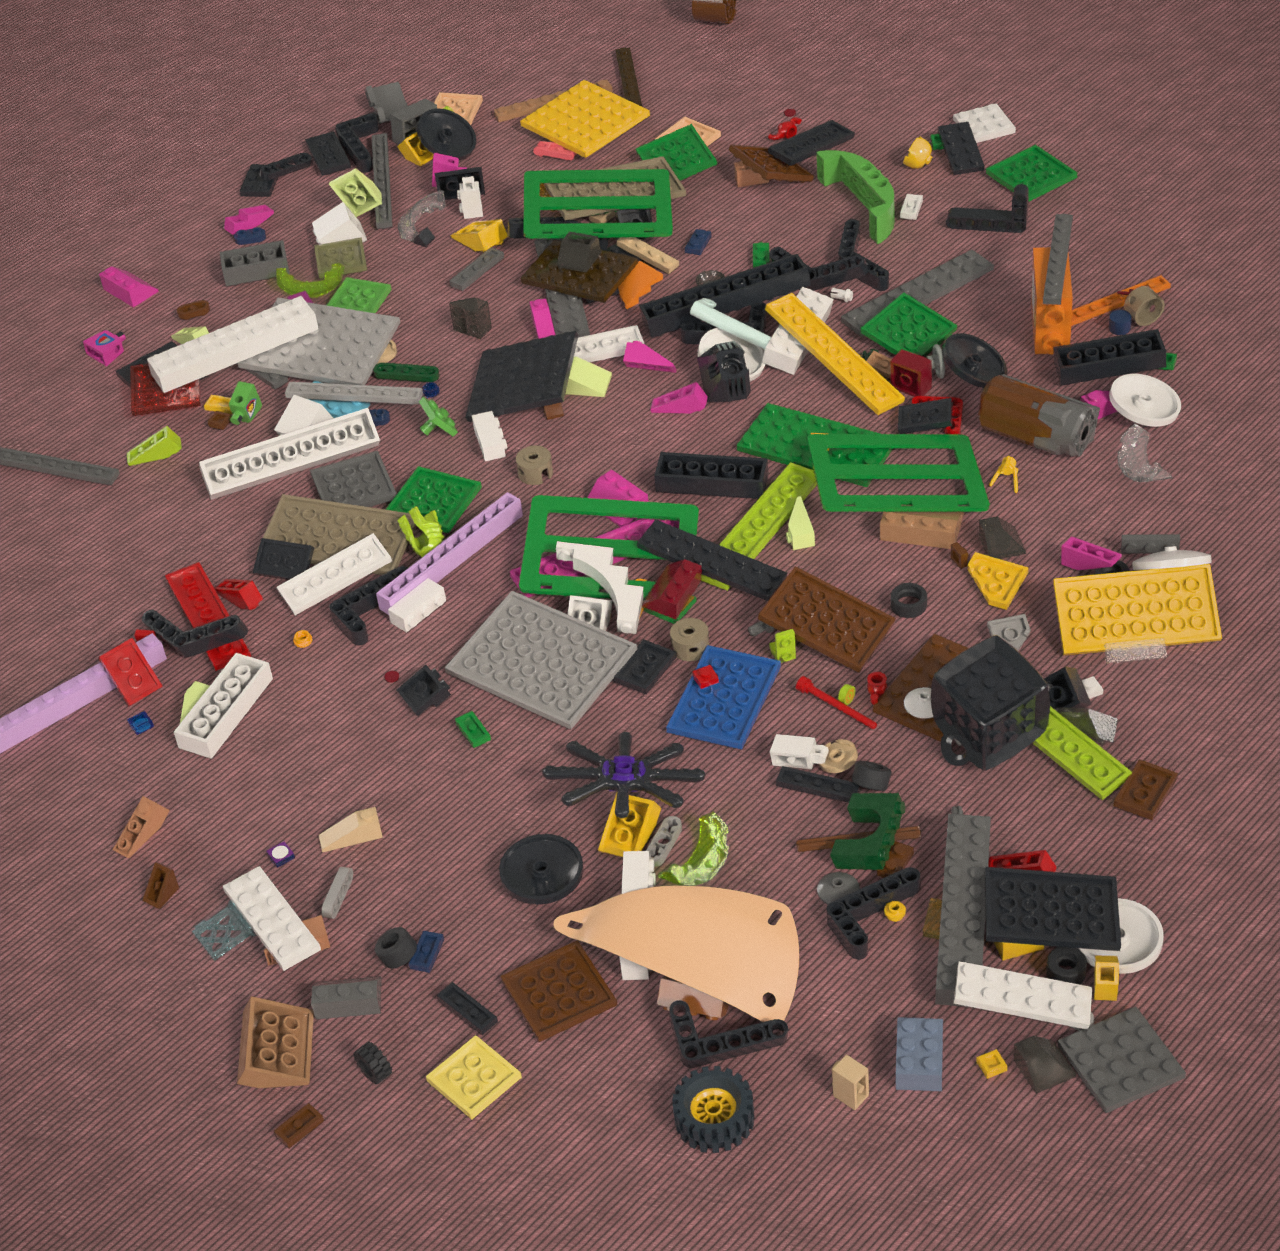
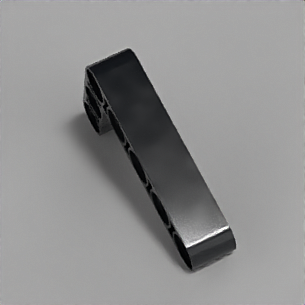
[335,113,379,173]
[946,184,1029,233]
[680,302,767,344]
[329,566,408,646]
[827,867,920,960]
[669,1000,788,1068]

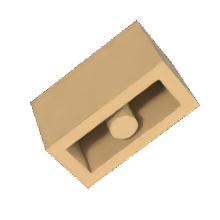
[832,1055,869,1110]

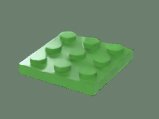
[327,277,392,313]

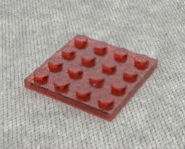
[130,363,201,416]

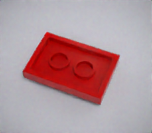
[98,638,163,707]

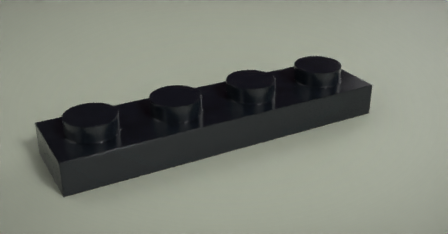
[776,766,861,803]

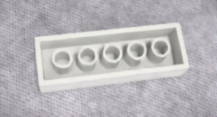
[762,287,834,375]
[174,653,273,759]
[620,851,656,980]

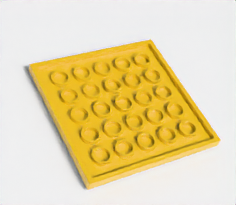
[520,80,650,158]

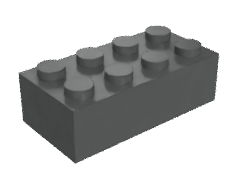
[220,240,290,286]

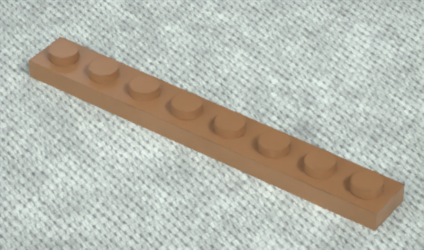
[494,80,613,122]

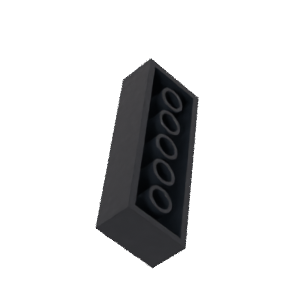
[1053,329,1166,386]
[654,452,769,499]

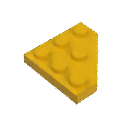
[968,552,1028,610]

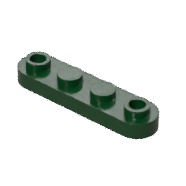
[373,363,440,383]

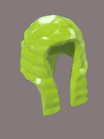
[397,506,444,558]

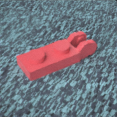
[533,141,577,160]

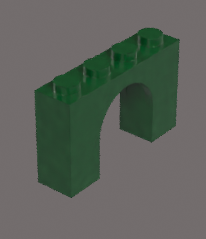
[830,793,905,870]

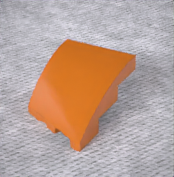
[618,261,663,309]

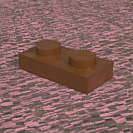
[877,841,914,878]
[274,1103,324,1149]

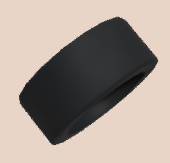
[891,583,927,618]

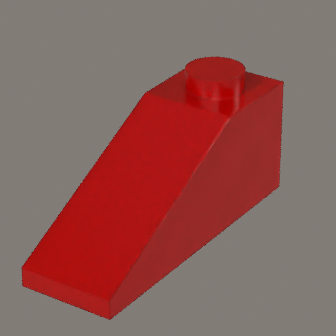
[214,579,263,610]
[988,850,1057,872]

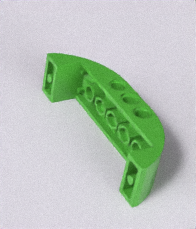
[816,150,895,244]

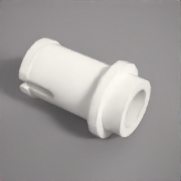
[831,288,853,302]

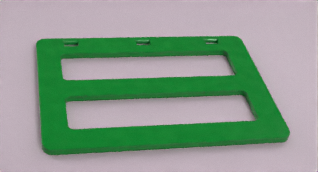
[524,169,673,239]
[807,434,990,512]
[519,495,699,601]

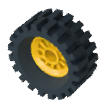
[672,1066,755,1153]

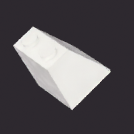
[312,202,367,244]
[274,395,334,436]

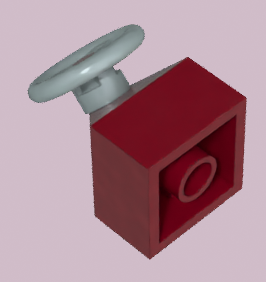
[890,344,945,397]

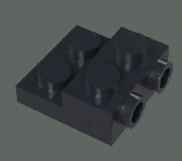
[396,665,451,716]

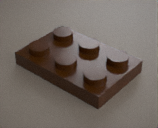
[1113,759,1178,821]

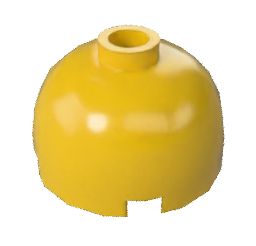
[903,136,933,169]

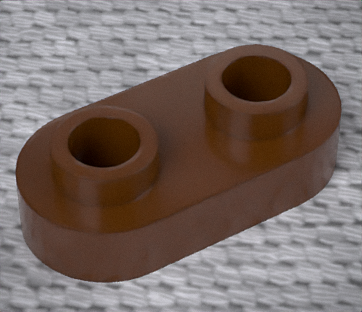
[177,300,210,320]

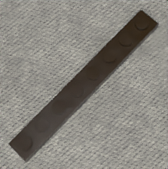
[615,47,642,106]

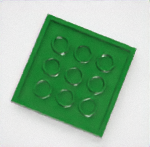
[636,124,717,181]
[986,144,1078,202]
[860,293,958,357]
[386,466,482,533]

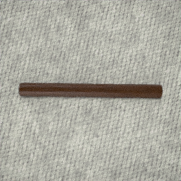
[796,826,921,852]

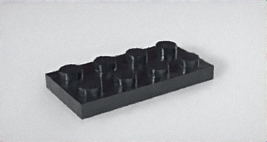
[937,121,985,175]
[305,131,351,175]

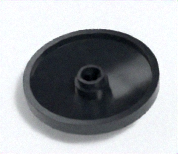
[417,108,476,160]
[942,333,1008,388]
[499,834,584,905]

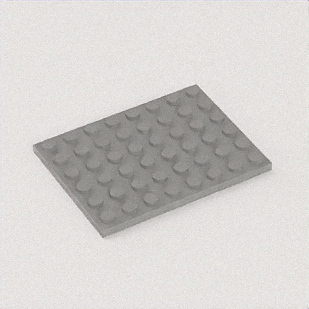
[238,298,400,385]
[445,591,637,730]

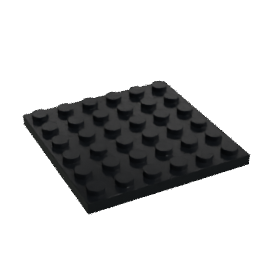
[465,331,579,422]

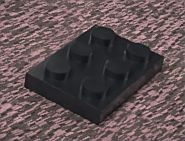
[240,164,281,197]
[898,398,953,434]
[252,538,314,580]
[613,639,677,695]

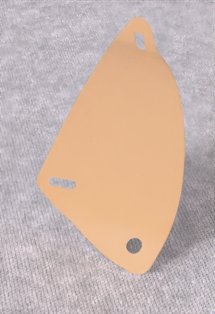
[554,886,799,1022]

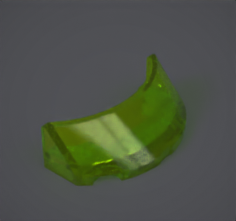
[276,263,345,298]
[657,811,729,886]

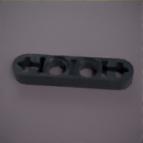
[260,153,312,180]

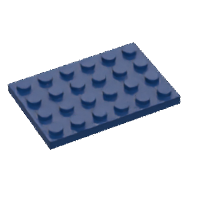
[666,645,781,750]

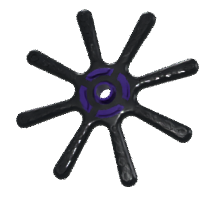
[542,732,706,819]

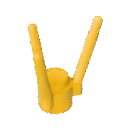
[989,456,1018,493]

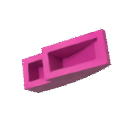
[224,205,274,235]

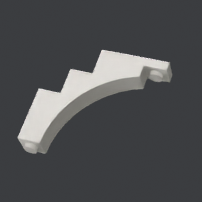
[556,541,643,634]

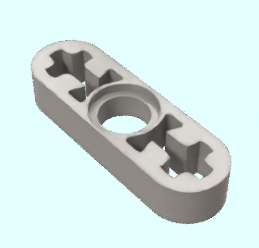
[646,816,682,867]
[322,866,353,919]

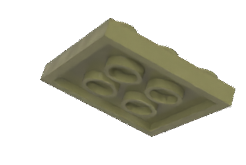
[314,237,367,279]

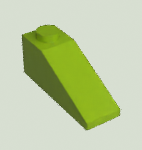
[127,426,182,466]

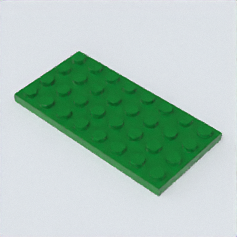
[736,403,893,487]

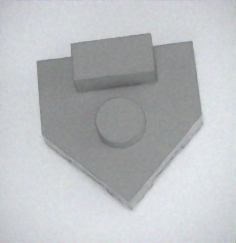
[987,614,1031,651]

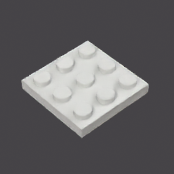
[953,104,1016,143]

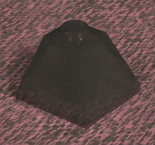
[979,516,1026,559]
[1060,708,1118,745]
[1013,1036,1076,1094]

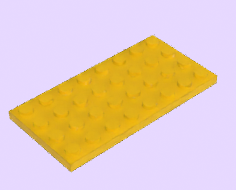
[1053,564,1222,656]

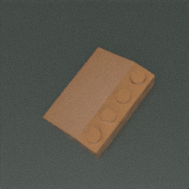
[880,505,964,549]
[237,996,314,1088]

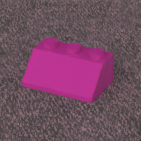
[99,266,159,308]
[588,469,648,527]

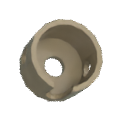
[1124,286,1165,326]
[516,445,553,485]
[670,618,710,661]

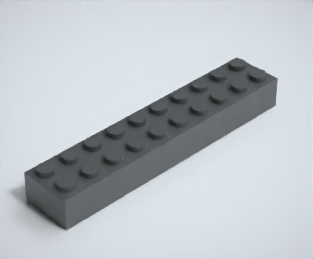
[935,814,991,1007]

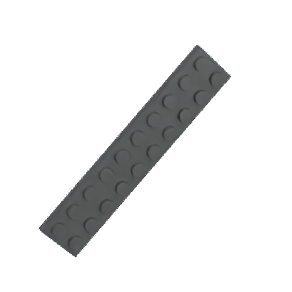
[534,238,590,338]
[841,250,994,337]

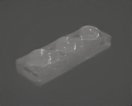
[1104,638,1167,664]

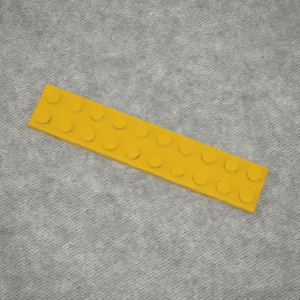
[765,293,905,415]

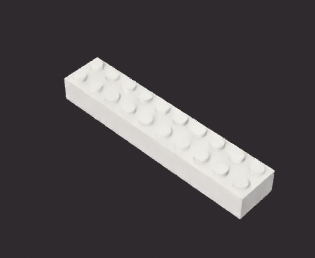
[147,296,318,393]
[199,408,380,500]

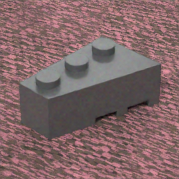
[390,99,437,145]

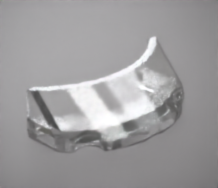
[398,190,446,241]
[1117,423,1172,482]

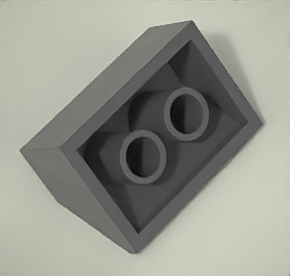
[311,976,382,1019]

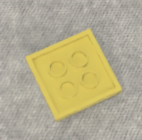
[426,1035,522,1120]

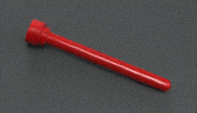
[796,676,877,729]

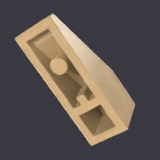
[319,807,383,852]

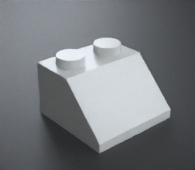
[568,595,613,631]

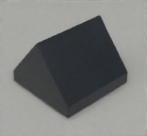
[413,227,435,247]

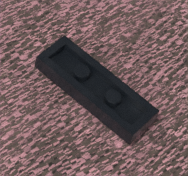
[437,982,498,1035]

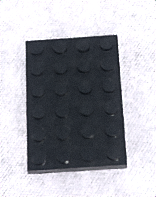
[984,867,1121,951]

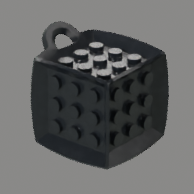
[931,635,1050,771]

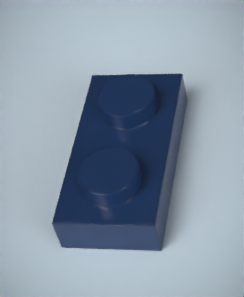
[685,229,712,255]
[409,931,444,973]

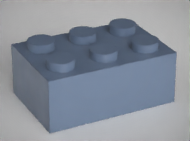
[896,1017,943,1091]

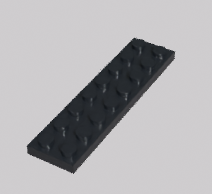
[637,519,788,601]

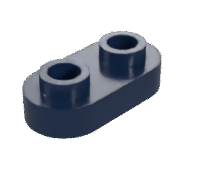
[234,227,266,245]
[369,409,390,426]

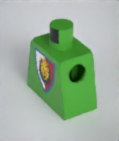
[229,381,262,425]

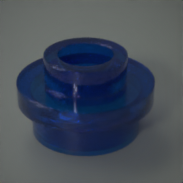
[422,382,440,398]

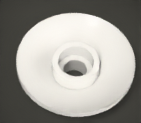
[904,688,933,718]

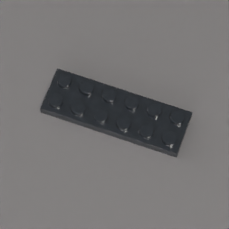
[768,120,855,166]

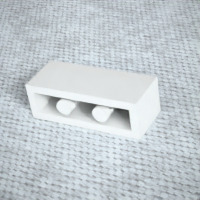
[472,411,507,461]
[388,578,446,632]

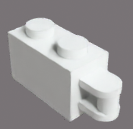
[457,176,483,219]
[770,734,829,769]

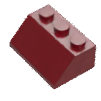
[642,559,702,619]

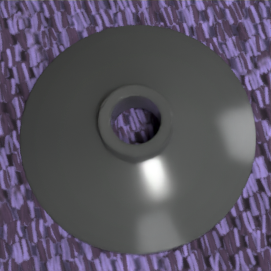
[817,872,860,905]

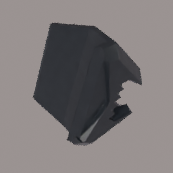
[697,341,751,402]

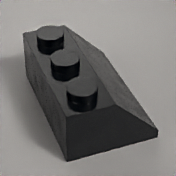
[435,167,485,201]

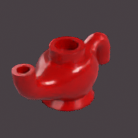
[768,117,802,140]
[867,671,887,705]

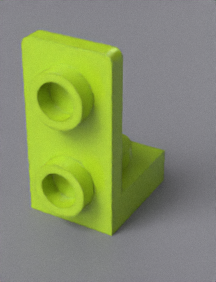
[769,629,796,663]

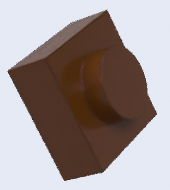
[208,411,232,430]
[951,542,969,569]

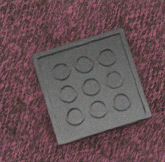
[310,451,397,507]
[1058,1006,1186,1113]

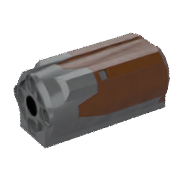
[978,374,1100,457]

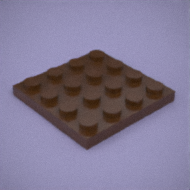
[728,144,814,183]
[500,940,618,1042]

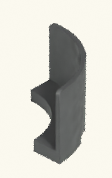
[364,82,408,124]

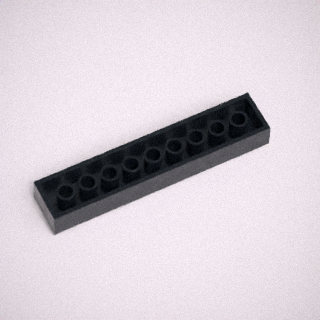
[639,254,811,338]

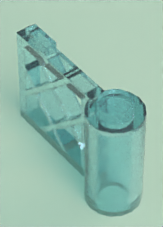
[192,900,257,961]

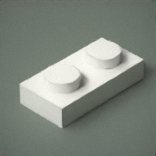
[900,194,923,220]

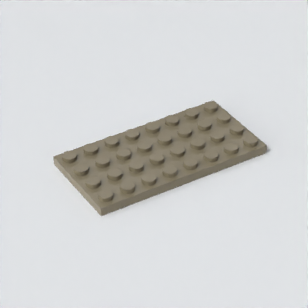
[544,157,686,220]
[257,494,416,575]

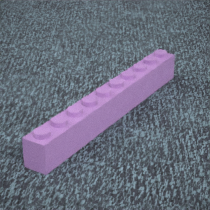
[376,492,523,615]
[0,633,167,753]

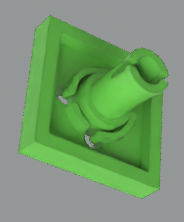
[419,397,458,437]

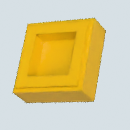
[976,1049,1007,1079]

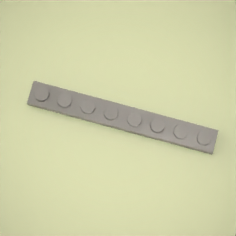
[285,382,423,405]

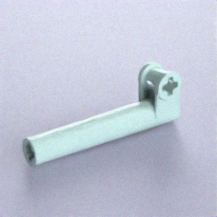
[690,298,772,349]

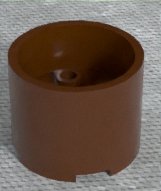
[692,0,737,24]

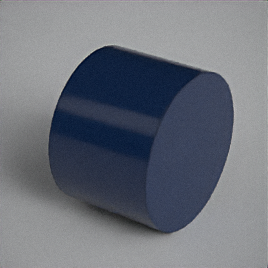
[1109,310,1131,335]

